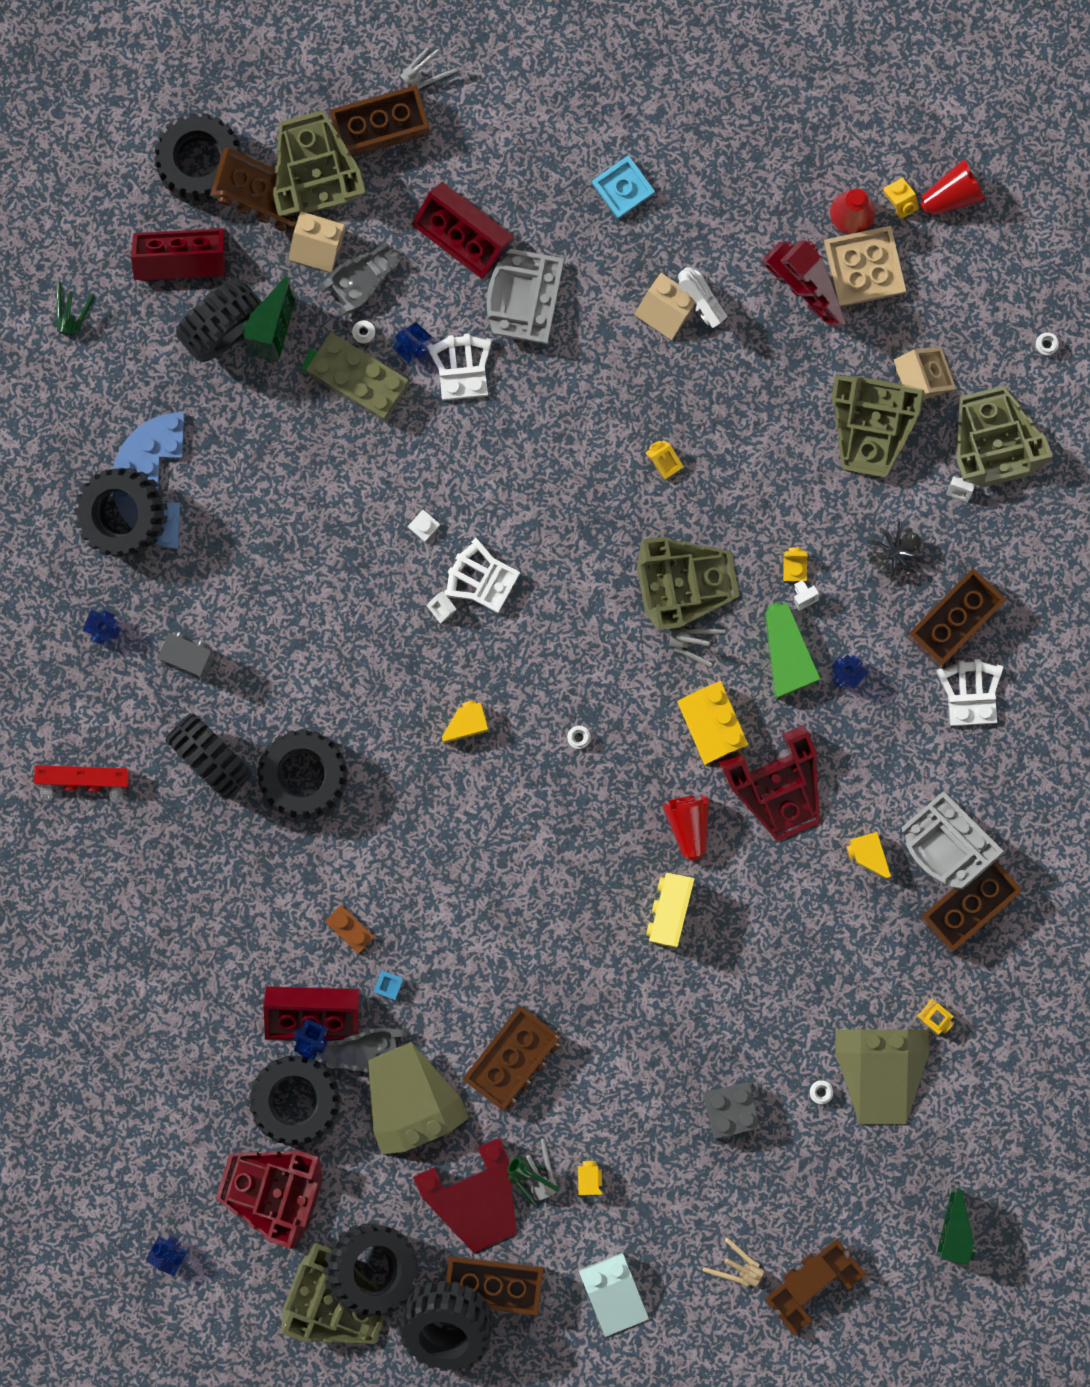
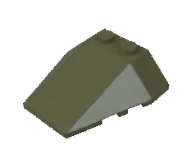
[273,110,366,217]
[832,374,924,477]
[957,386,1053,487]
[637,537,739,631]
[835,1029,929,1124]
[368,1042,469,1154]
[281,1243,386,1344]

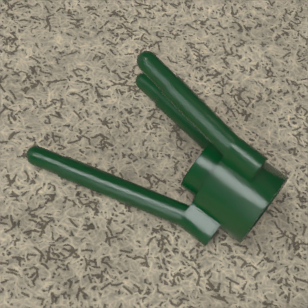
[55,281,95,336]
[507,1156,560,1207]

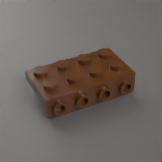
[210,147,296,232]
[463,1005,561,1111]

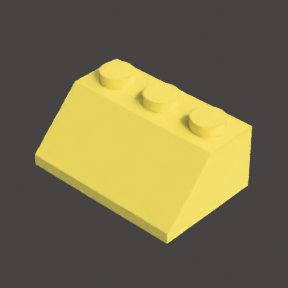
[646,873,694,949]

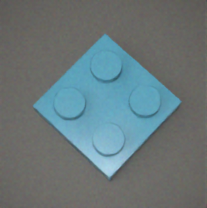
[591,155,655,219]

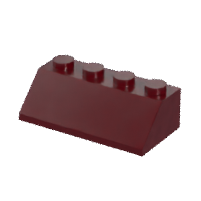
[411,182,514,279]
[131,228,226,281]
[263,986,360,1041]

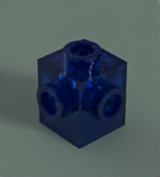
[392,322,432,363]
[82,610,121,645]
[830,654,868,692]
[292,1019,328,1060]
[145,1235,188,1276]

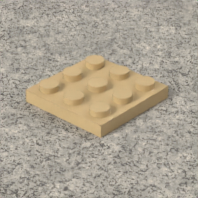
[824,226,906,307]

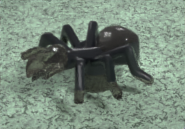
[867,521,926,582]

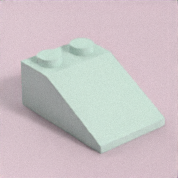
[579,1253,649,1337]

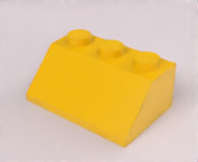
[677,681,748,765]

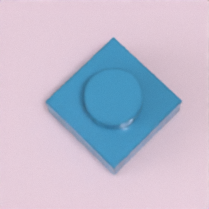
[373,970,404,1000]

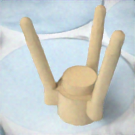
[702,1238,764,1287]

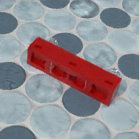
[34,765,130,804]

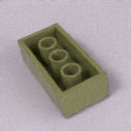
[306,332,410,423]

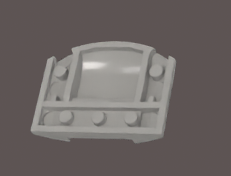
[487,249,564,344]
[902,791,1004,890]

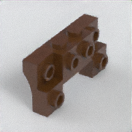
[764,1238,867,1336]

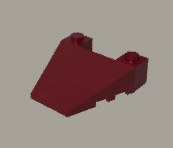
[760,240,846,326]
[718,725,820,842]
[413,1138,516,1253]

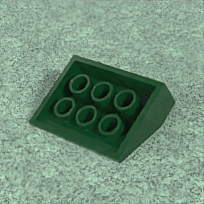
[242,277,296,363]

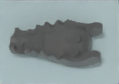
[318,242,401,317]
[321,1028,407,1073]

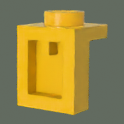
[646,441,684,479]
[783,547,808,582]

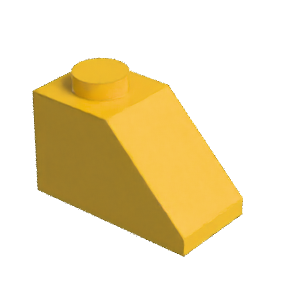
[442,700,488,743]
[846,832,891,879]

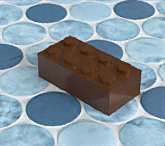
[329,85,430,157]
[906,568,1006,669]
[919,860,1023,953]
[446,1255,543,1316]

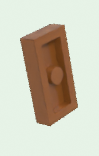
[325,905,375,954]

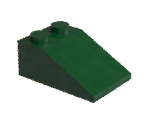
[936,1187,976,1265]

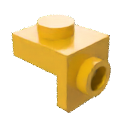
[883,178,919,219]

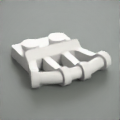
[678,267,728,328]
[426,334,492,401]
[444,538,520,613]
[936,659,1003,726]

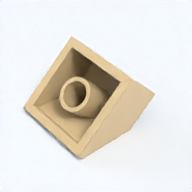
[288,211,346,273]
[634,273,697,341]
[894,346,956,400]

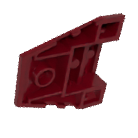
[215,1150,322,1249]

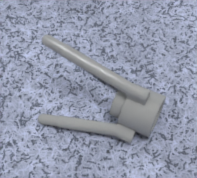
[399,48,458,90]
[669,627,726,667]
[524,1139,557,1200]

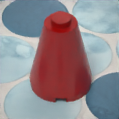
[920,159,986,216]
[830,188,876,235]
[662,795,709,861]

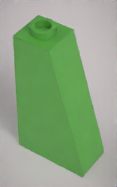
[765,602,820,699]

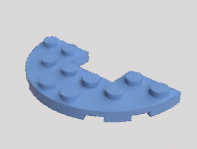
[113,412,185,549]

